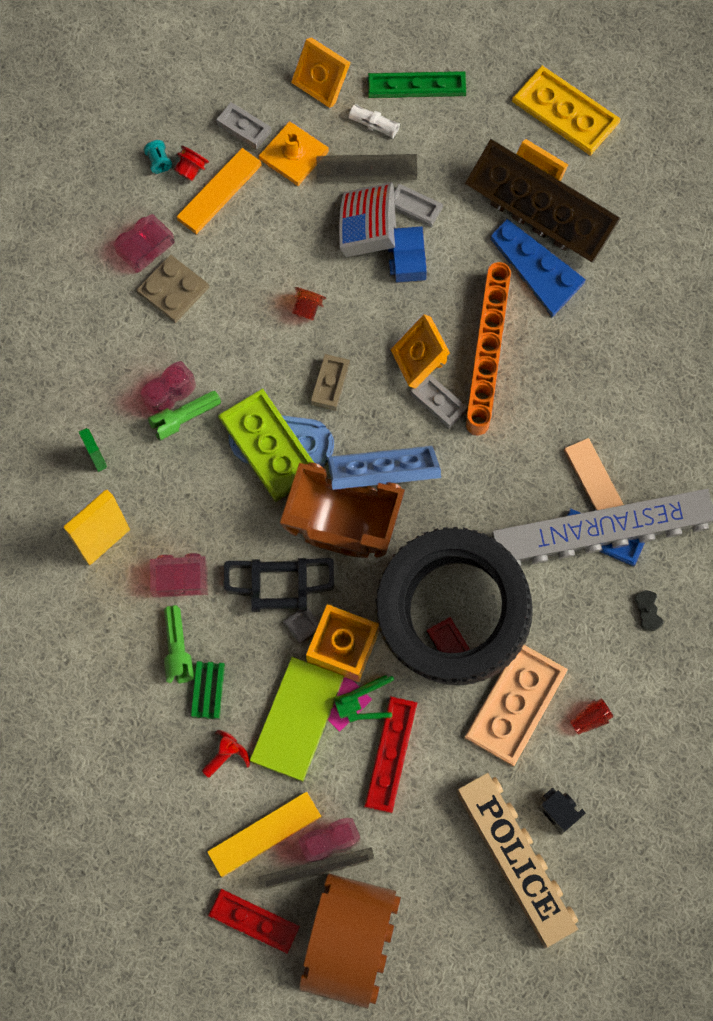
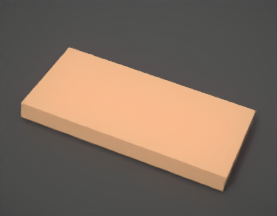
[465,645,568,767]

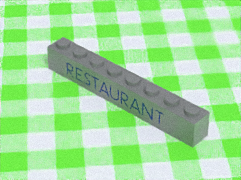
[491,489,713,567]

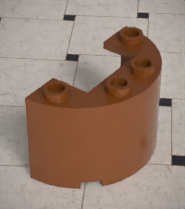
[280,462,405,558]
[299,873,401,1009]

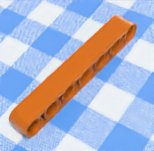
[466,262,511,435]

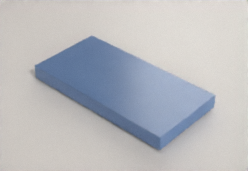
[327,446,441,490]

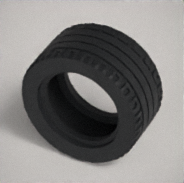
[375,527,533,685]

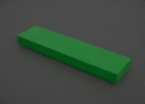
[368,71,466,98]

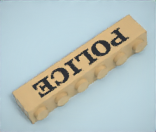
[457,773,578,948]

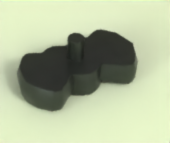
[634,590,664,631]

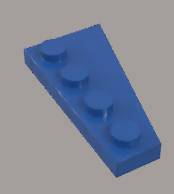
[490,219,586,318]

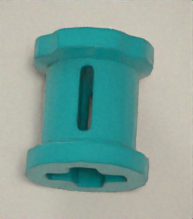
[143,140,173,174]

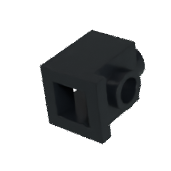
[539,788,586,835]

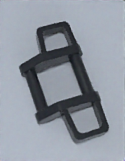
[224,558,334,613]

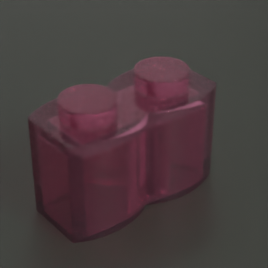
[114,214,175,273]
[140,361,196,415]
[299,818,361,864]

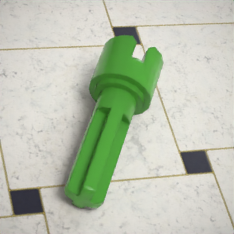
[148,391,221,441]
[164,605,194,684]

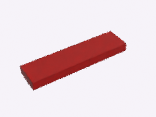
[364,696,418,814]

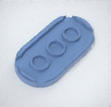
[229,416,334,467]

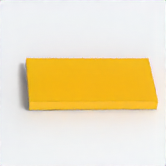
[512,65,621,156]
[63,490,130,565]

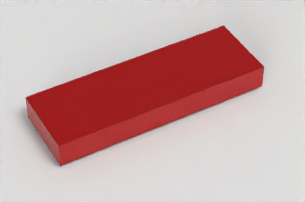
[208,889,300,954]

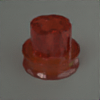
[292,287,326,321]

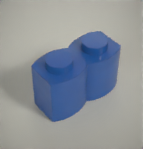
[388,226,427,282]

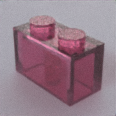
[150,553,208,597]

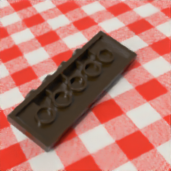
[465,139,621,263]

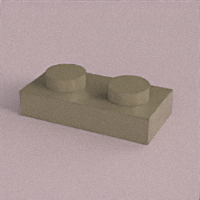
[311,354,350,411]

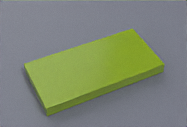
[218,388,314,502]
[250,657,344,782]

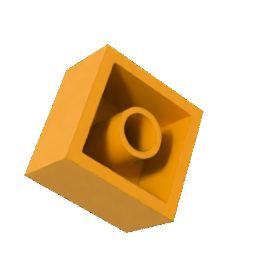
[306,604,379,682]

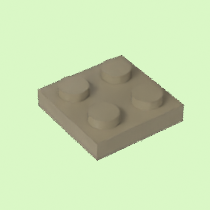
[137,255,210,323]

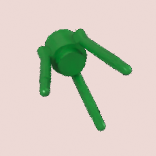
[334,675,394,723]

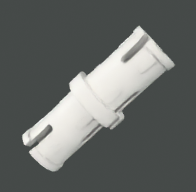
[349,104,400,138]

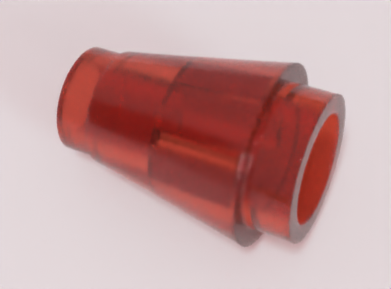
[570,698,614,735]

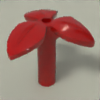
[202,730,250,778]

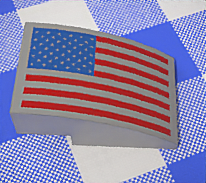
[339,182,396,257]

